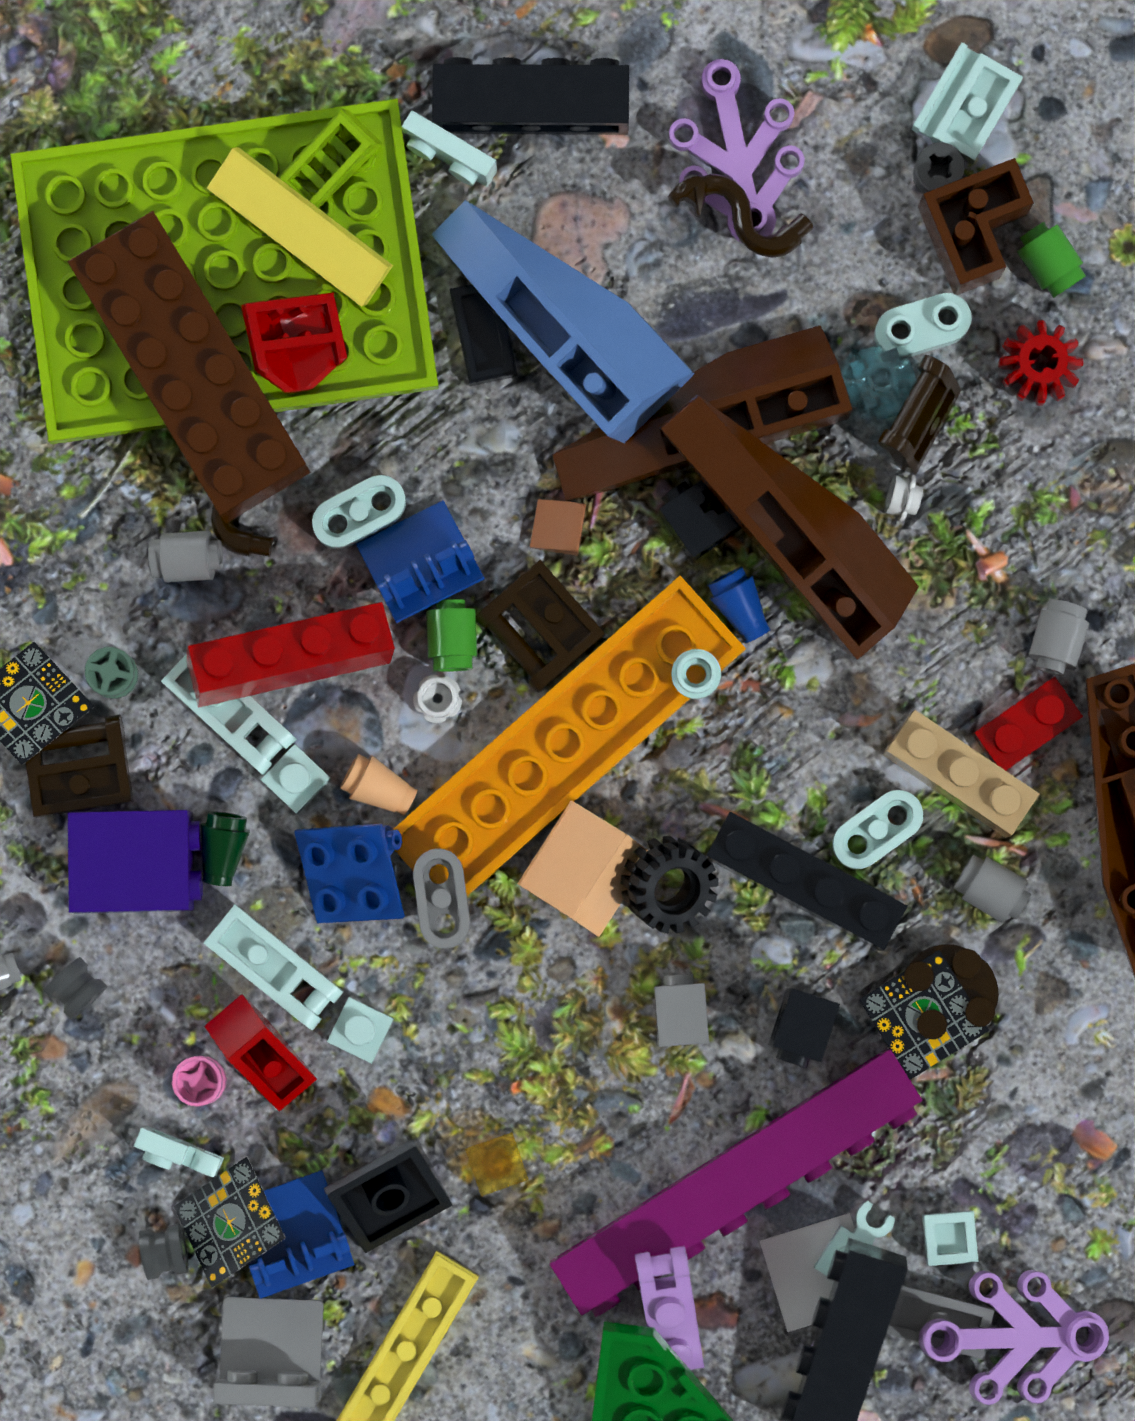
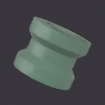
[84,647,139,699]

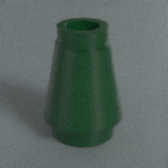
[201,811,250,886]

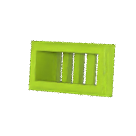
[278,109,382,208]

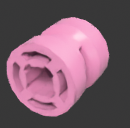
[172,1056,227,1107]

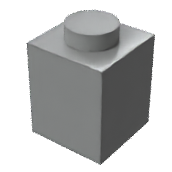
[654,974,709,1047]

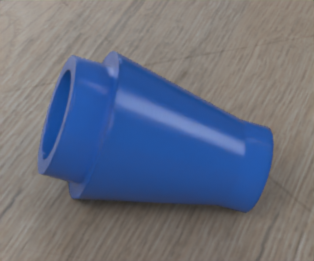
[708,567,771,644]

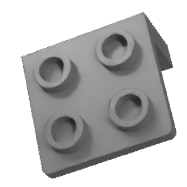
[213,1296,324,1408]

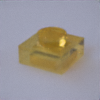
[465,1132,529,1196]

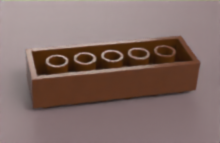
[67,211,311,523]

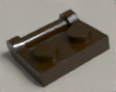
[877,355,962,476]
[476,560,605,693]
[25,714,134,818]

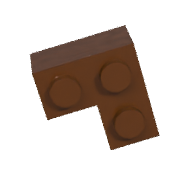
[918,158,1034,295]

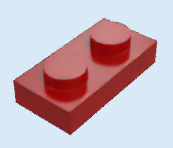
[972,676,1083,771]

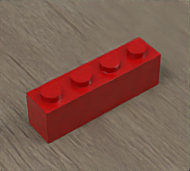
[186,602,395,708]

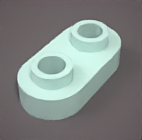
[874,293,972,359]
[312,475,406,549]
[832,790,923,870]

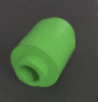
[1017,222,1086,298]
[426,599,477,672]

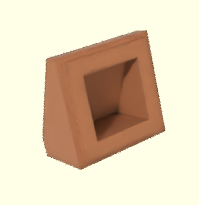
[530,499,586,556]

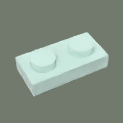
[402,110,497,187]

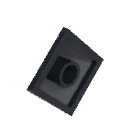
[324,1137,453,1253]

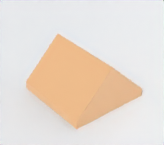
[517,801,648,937]

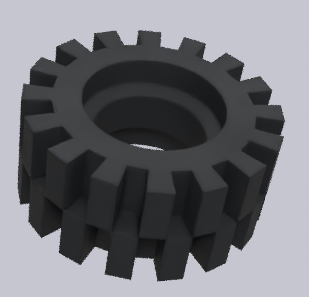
[620,836,719,934]

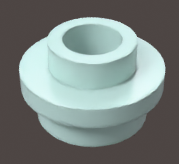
[671,649,721,699]

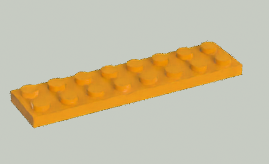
[393,575,746,897]

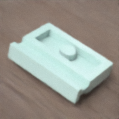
[912,42,1023,165]

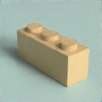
[882,710,1040,838]

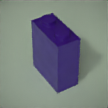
[68,810,203,914]

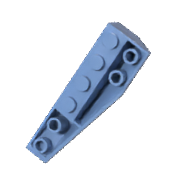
[431,200,695,443]

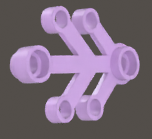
[669,59,805,243]
[919,1270,1109,1405]

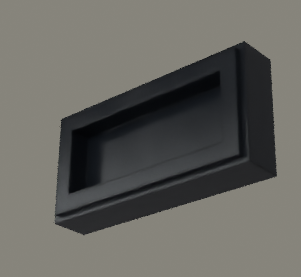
[449,284,518,386]

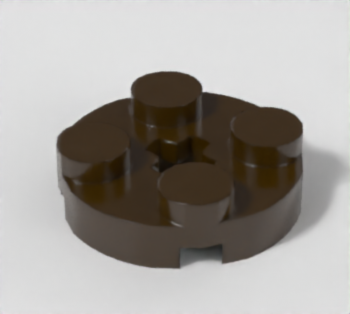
[904,944,999,1040]

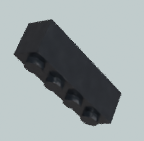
[432,57,629,135]
[706,812,907,951]
[780,1238,908,1421]

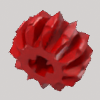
[998,320,1083,406]

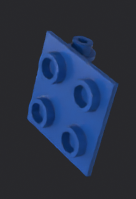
[356,500,485,623]
[294,823,405,924]
[248,1170,355,1299]

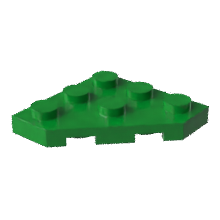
[591,1322,733,1421]

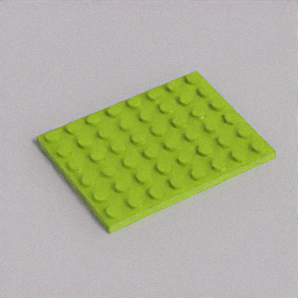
[10,98,439,444]

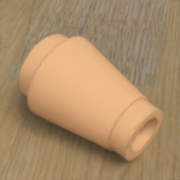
[340,753,418,816]

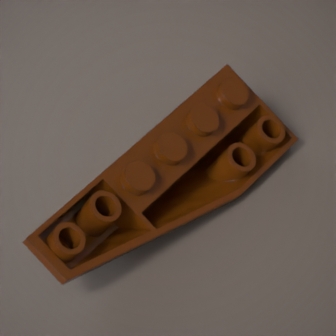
[552,325,852,502]
[659,395,919,660]
[1086,664,1135,979]

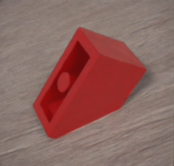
[204,994,317,1112]

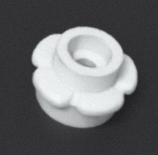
[884,474,923,522]
[413,675,462,723]

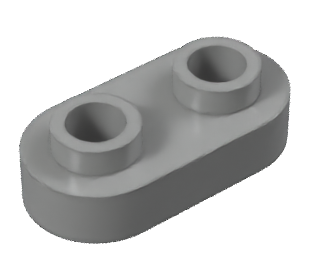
[413,848,470,949]

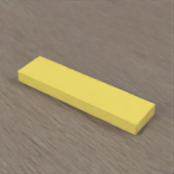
[207,147,393,307]
[336,1250,480,1421]

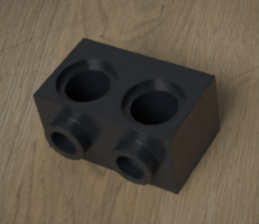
[768,988,840,1068]

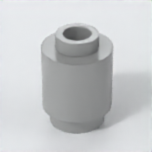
[148,531,223,583]
[1028,599,1089,676]
[953,854,1031,923]

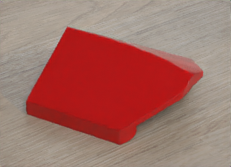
[241,293,347,393]

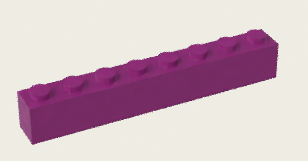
[549,1048,923,1317]

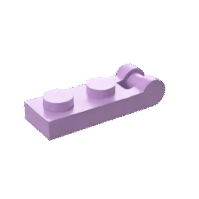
[635,1246,704,1370]

